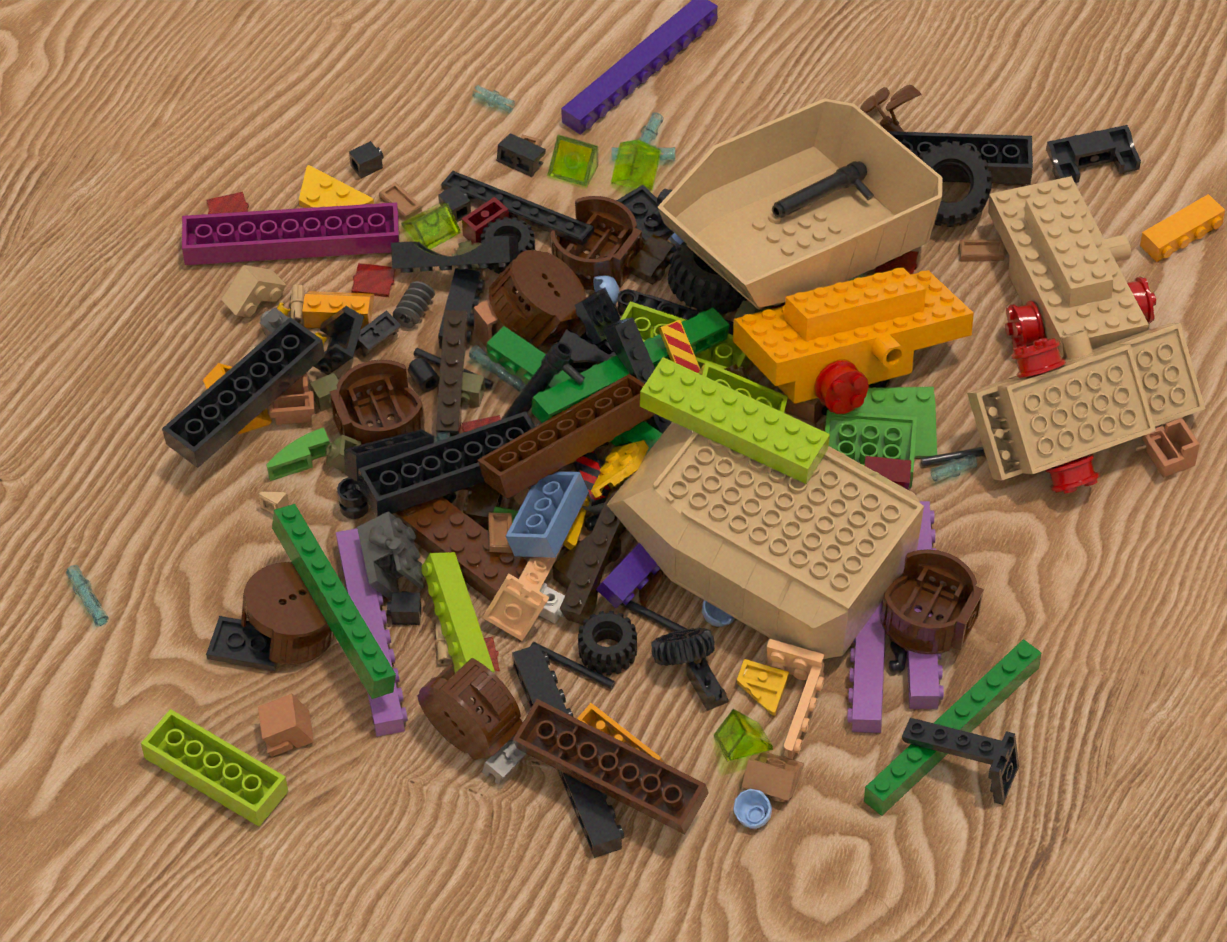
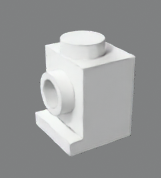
[539,583,565,623]

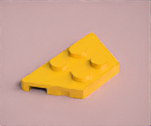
[299,165,374,208]
[591,440,649,498]

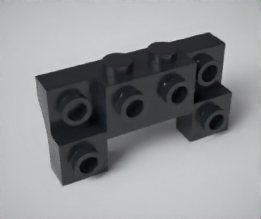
[1046,125,1141,183]

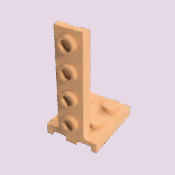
[482,545,563,641]
[767,639,825,760]

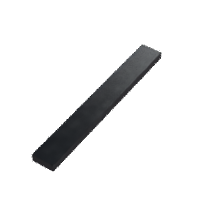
[441,171,594,246]

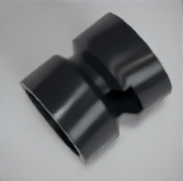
[337,477,369,519]

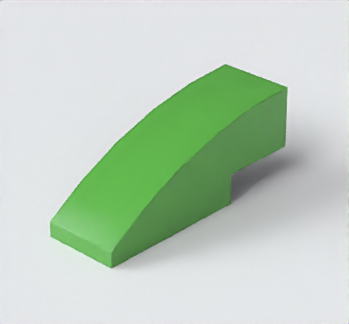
[266,427,330,481]

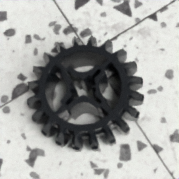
[651,627,715,666]

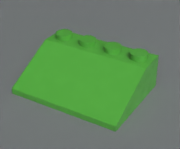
[850,387,937,459]
[825,410,917,488]

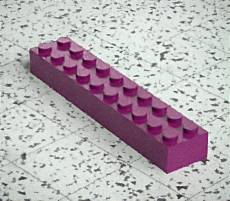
[182,202,400,265]

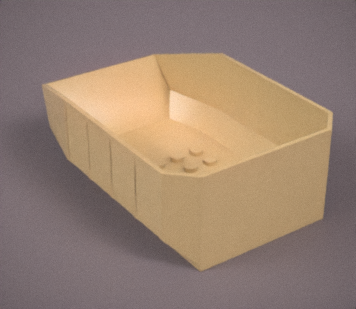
[658,98,942,310]
[607,422,924,659]

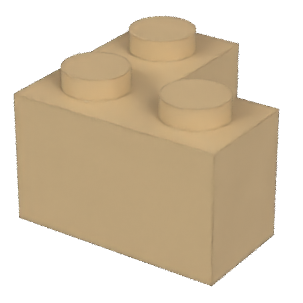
[221,265,287,318]

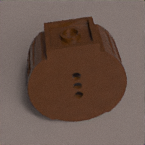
[550,196,642,290]
[489,250,586,348]
[329,360,425,445]
[881,549,984,655]
[241,562,334,665]
[417,658,523,760]

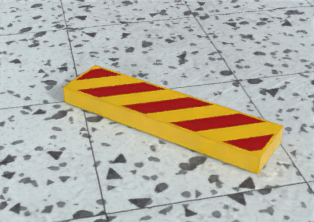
[658,320,701,373]

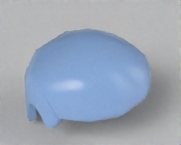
[594,276,619,306]
[702,600,735,627]
[733,789,772,829]

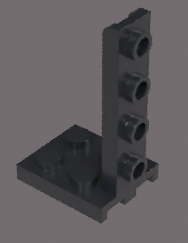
[902,718,1019,805]

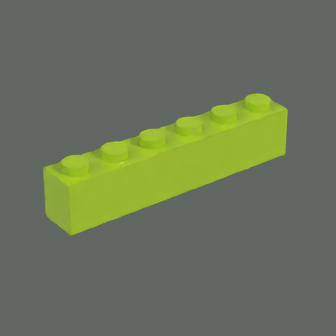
[422,552,495,673]

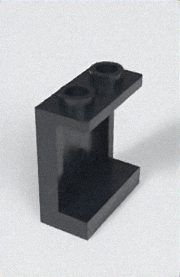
[313,306,364,375]

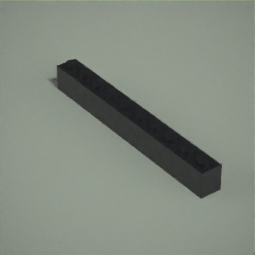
[512,644,624,858]

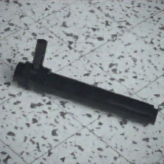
[772,161,874,218]
[501,342,585,420]

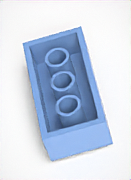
[505,472,589,558]

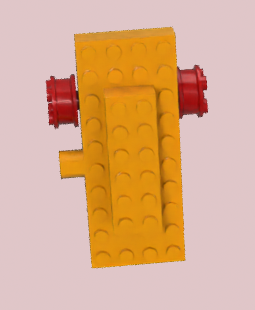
[733,268,974,414]

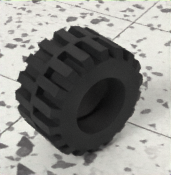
[481,217,535,274]
[578,611,637,675]

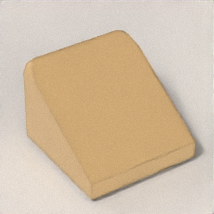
[259,492,289,514]

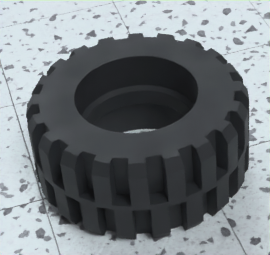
[919,141,992,227]
[668,242,747,314]

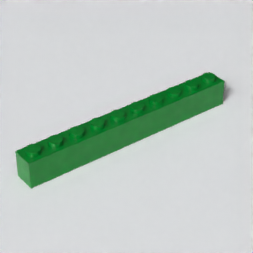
[531,308,729,423]
[487,326,662,456]
[272,504,396,699]
[864,639,1042,816]

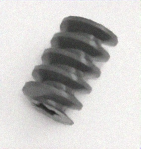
[393,281,435,328]

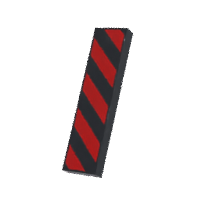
[573,451,611,506]

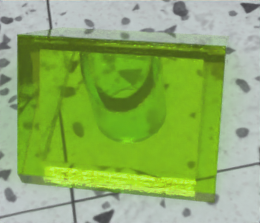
[547,135,599,187]
[611,139,661,191]
[401,203,461,249]
[713,709,773,762]

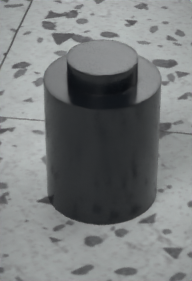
[408,358,440,392]

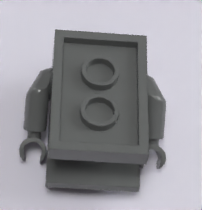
[357,512,424,601]

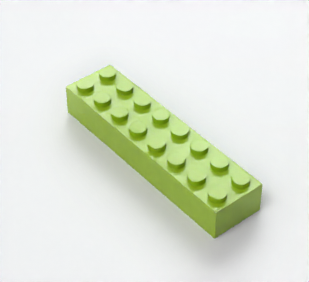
[640,357,830,484]

